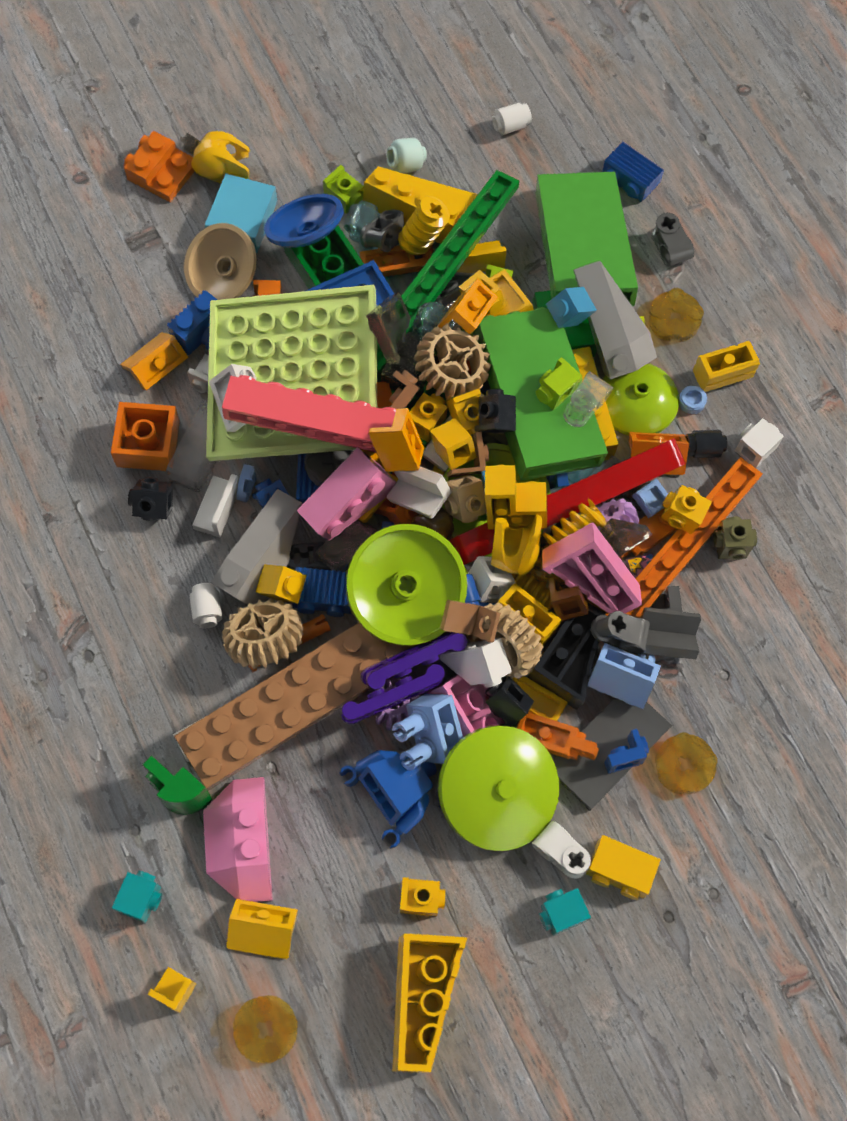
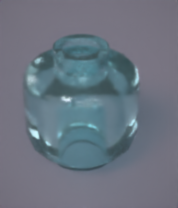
[344,201,380,243]
[412,302,452,341]

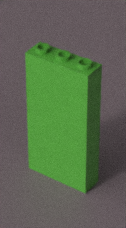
[535,172,638,307]
[473,307,608,481]

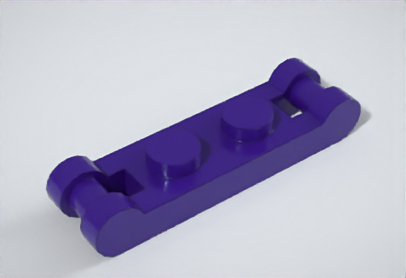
[360,631,467,689]
[342,664,445,725]

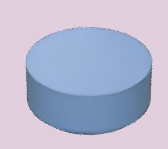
[679,386,707,414]

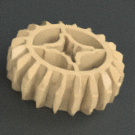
[414,323,491,400]
[222,598,303,669]
[466,602,543,679]

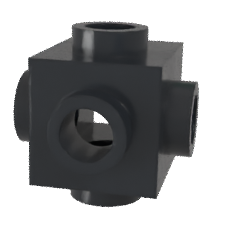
[128,477,173,521]

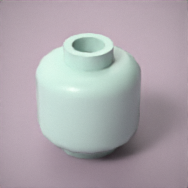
[386,138,427,173]

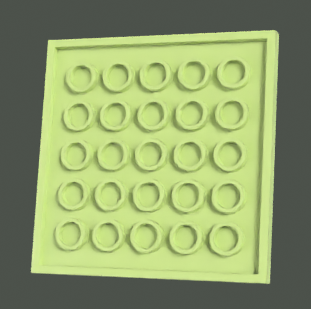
[206,285,377,461]

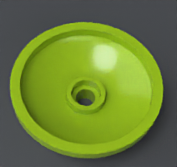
[601,363,679,436]

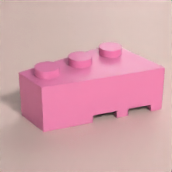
[296,447,397,541]
[542,522,642,614]

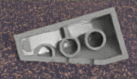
[573,260,657,379]
[211,489,302,605]

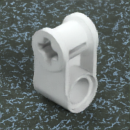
[531,820,591,879]

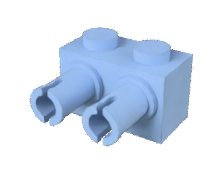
[587,643,661,709]
[392,693,463,770]

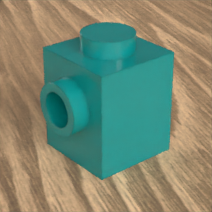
[112,870,162,923]
[539,888,591,936]

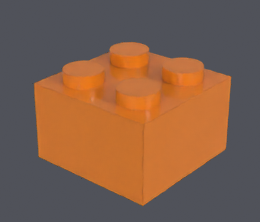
[111,402,180,472]

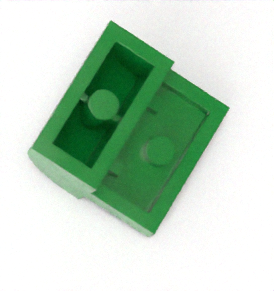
[143,755,213,815]

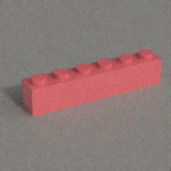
[222,375,396,453]

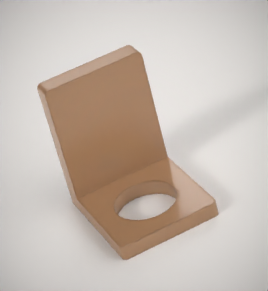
[447,432,489,477]
[440,600,501,643]

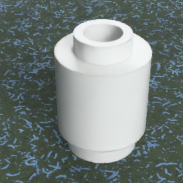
[492,103,532,135]
[189,583,222,629]

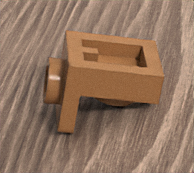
[388,370,420,409]

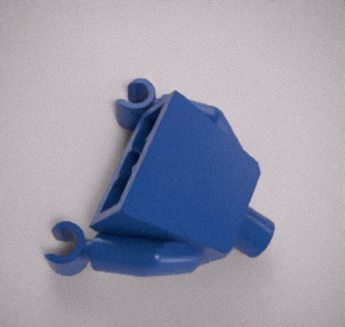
[340,750,437,848]

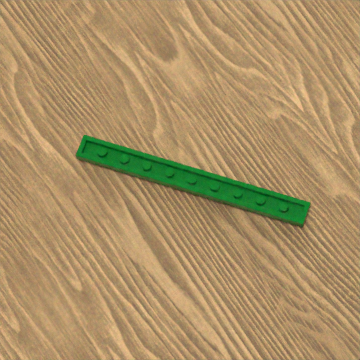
[377,170,520,376]

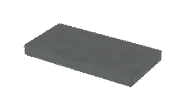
[553,698,672,811]

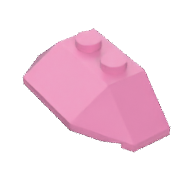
[203,777,273,902]

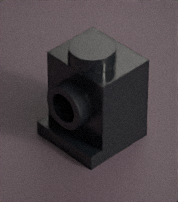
[475,389,516,434]
[485,676,534,727]

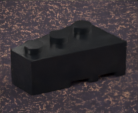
[528,602,606,710]

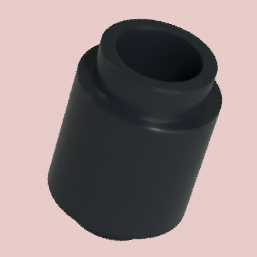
[685,430,727,458]

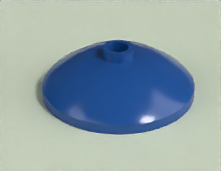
[264,194,344,248]

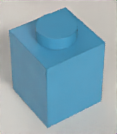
[546,287,597,328]

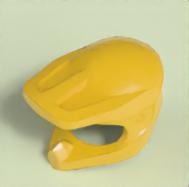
[191,131,250,183]
[491,515,542,576]

